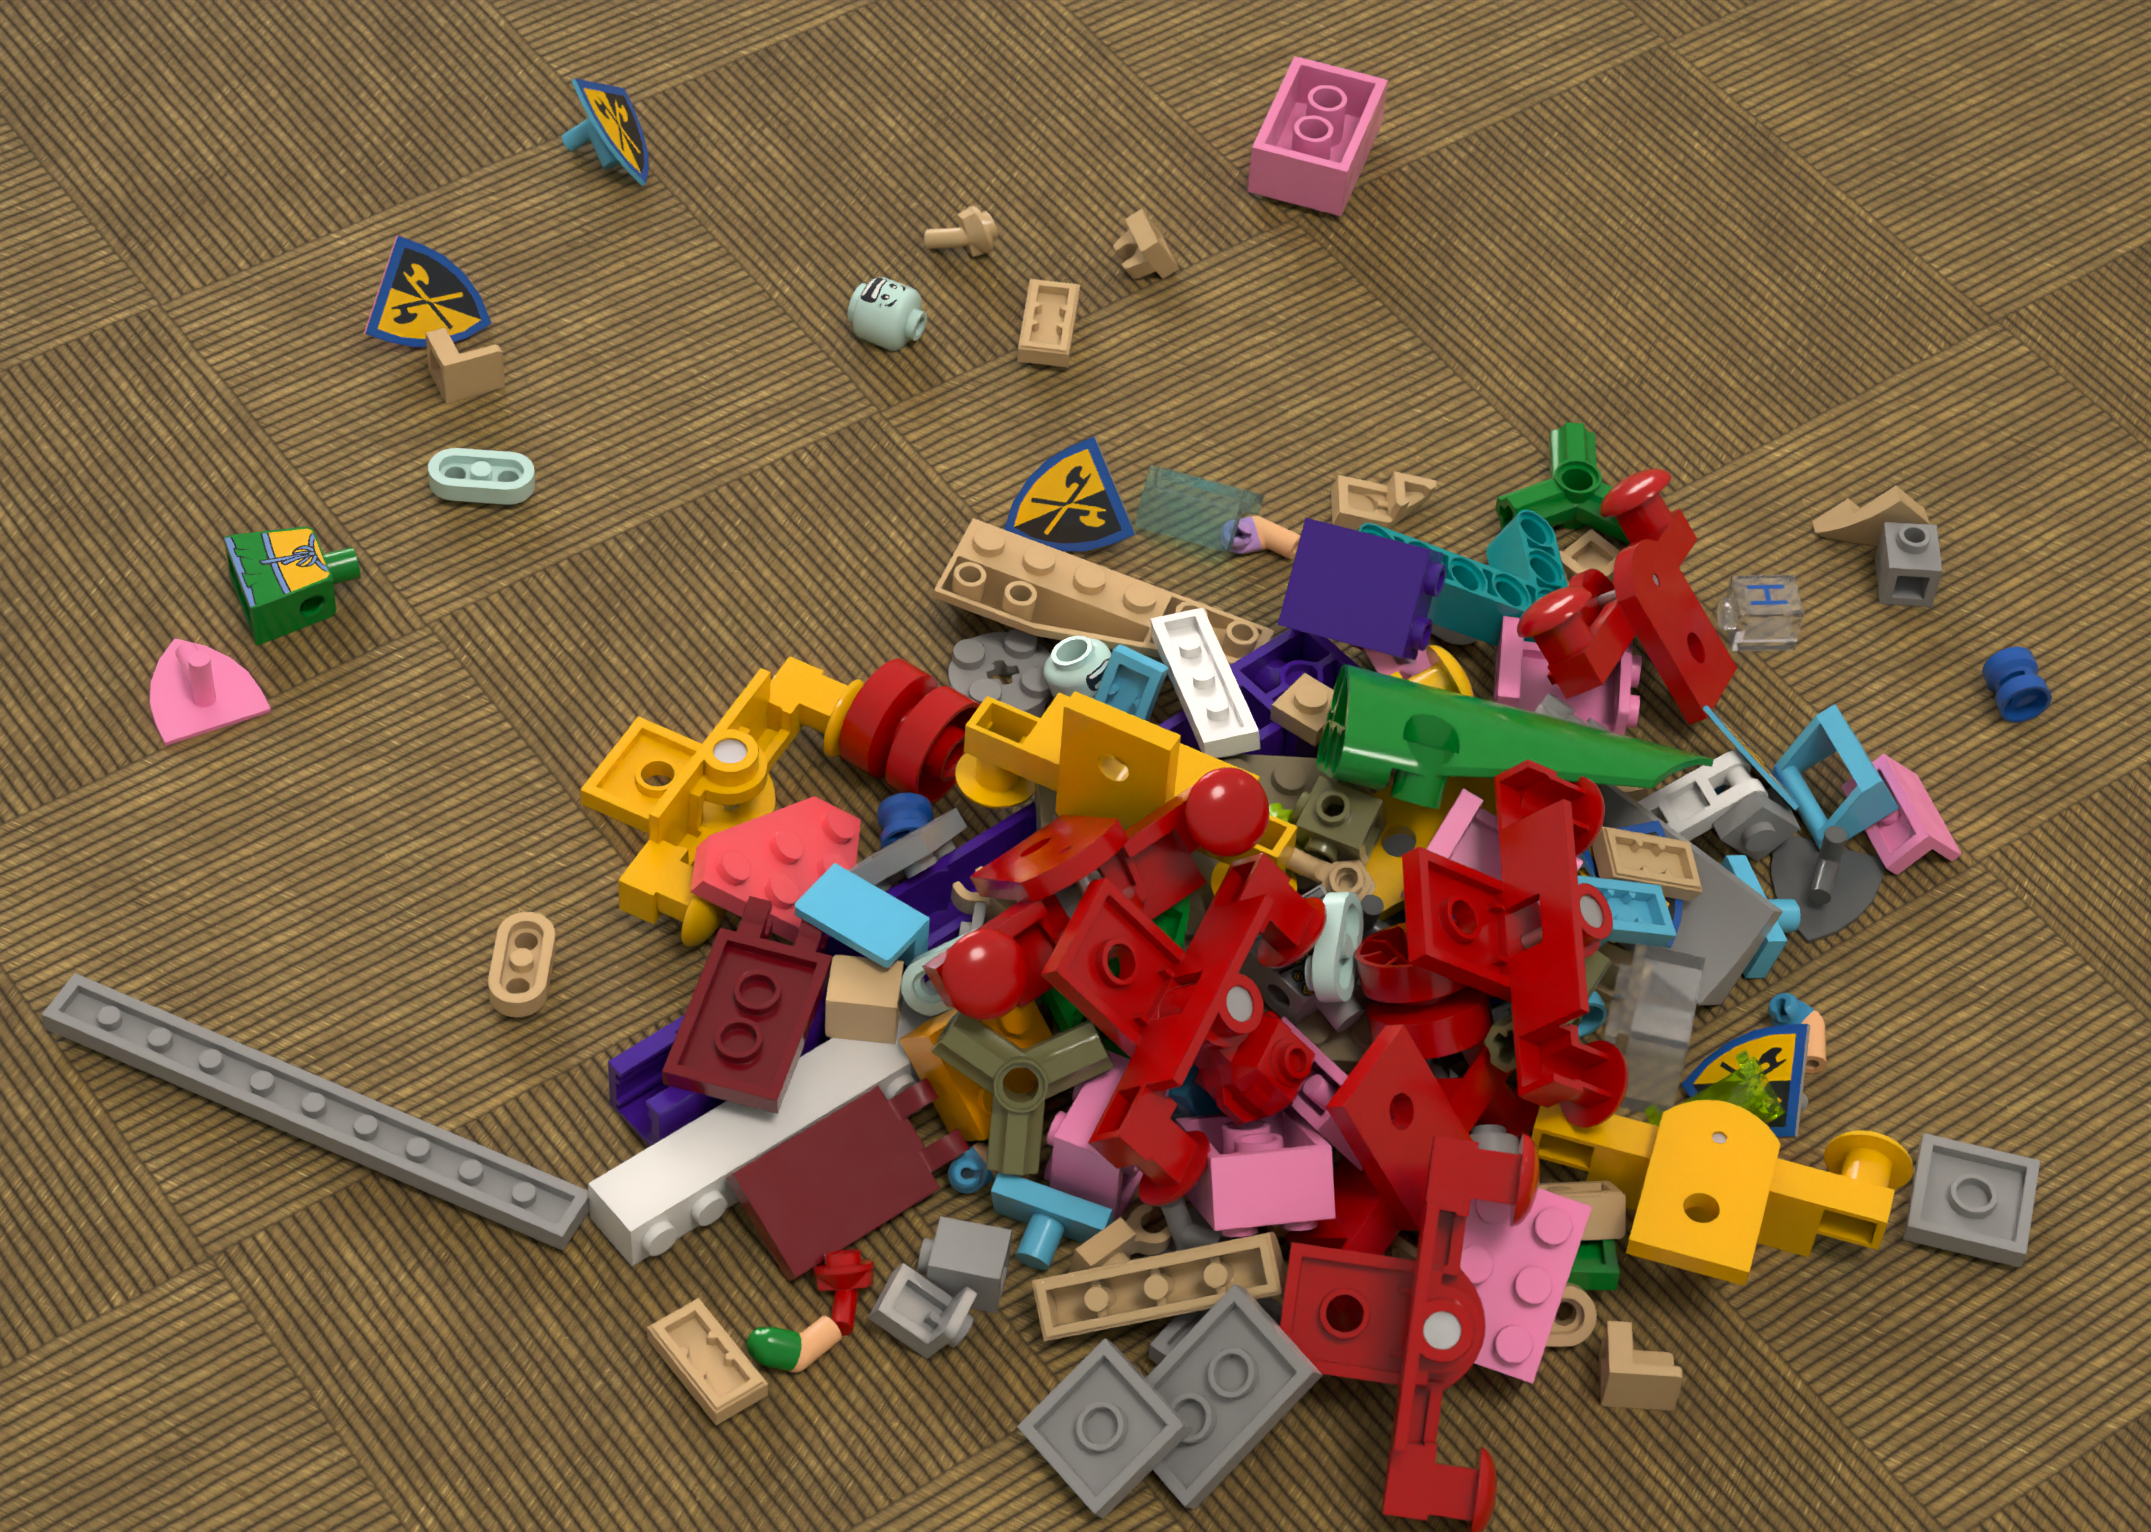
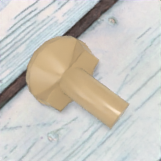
[924,205,998,257]

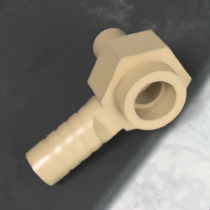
[1286,847,1376,902]

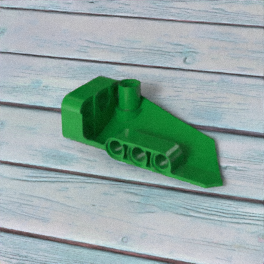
[1316,664,1714,809]

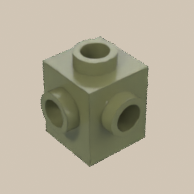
[1292,776,1387,867]

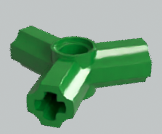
[1495,422,1630,545]

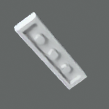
[1150,608,1260,758]

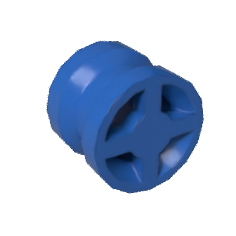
[877,793,933,849]

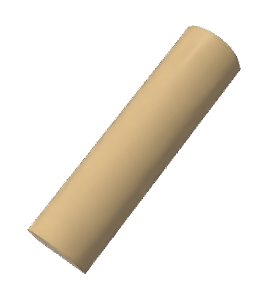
[1032,1232,1286,1341]

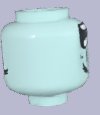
[847,277,927,351]
[1044,636,1111,699]

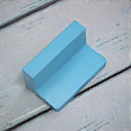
[795,863,930,967]

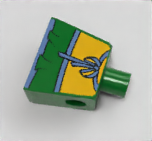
[224,526,361,646]

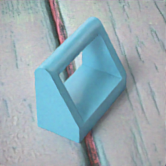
[1773,704,1899,850]

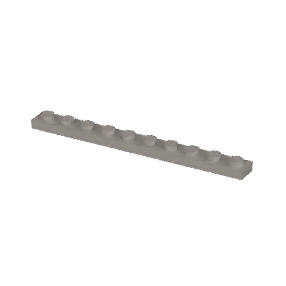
[42,973,590,1251]

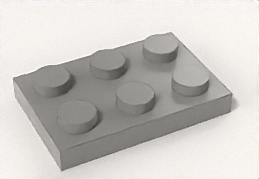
[1145,1284,1323,1509]

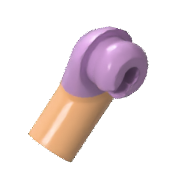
[1222,516,1301,560]

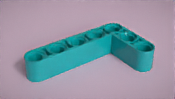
[1357,510,1568,646]

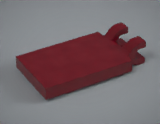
[662,896,833,1114]
[726,1077,970,1282]

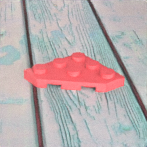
[690,796,861,943]

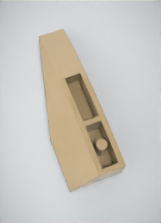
[933,518,1275,665]

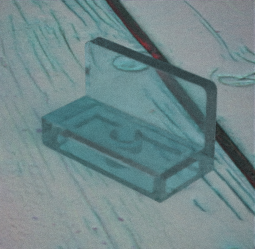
[1135,465,1264,552]

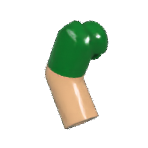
[746,1316,842,1373]

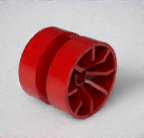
[839,658,981,805]
[1354,919,1494,1059]

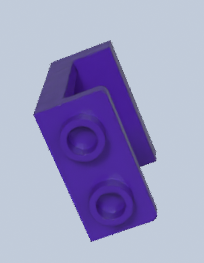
[1278,517,1447,660]

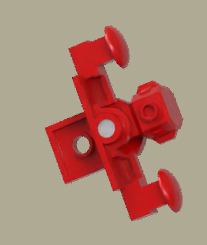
[1041,853,1327,1206]

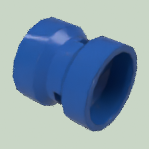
[1982,647,2052,723]

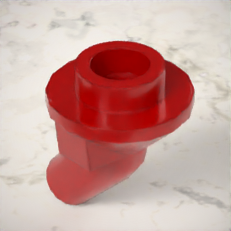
[814,1249,875,1336]

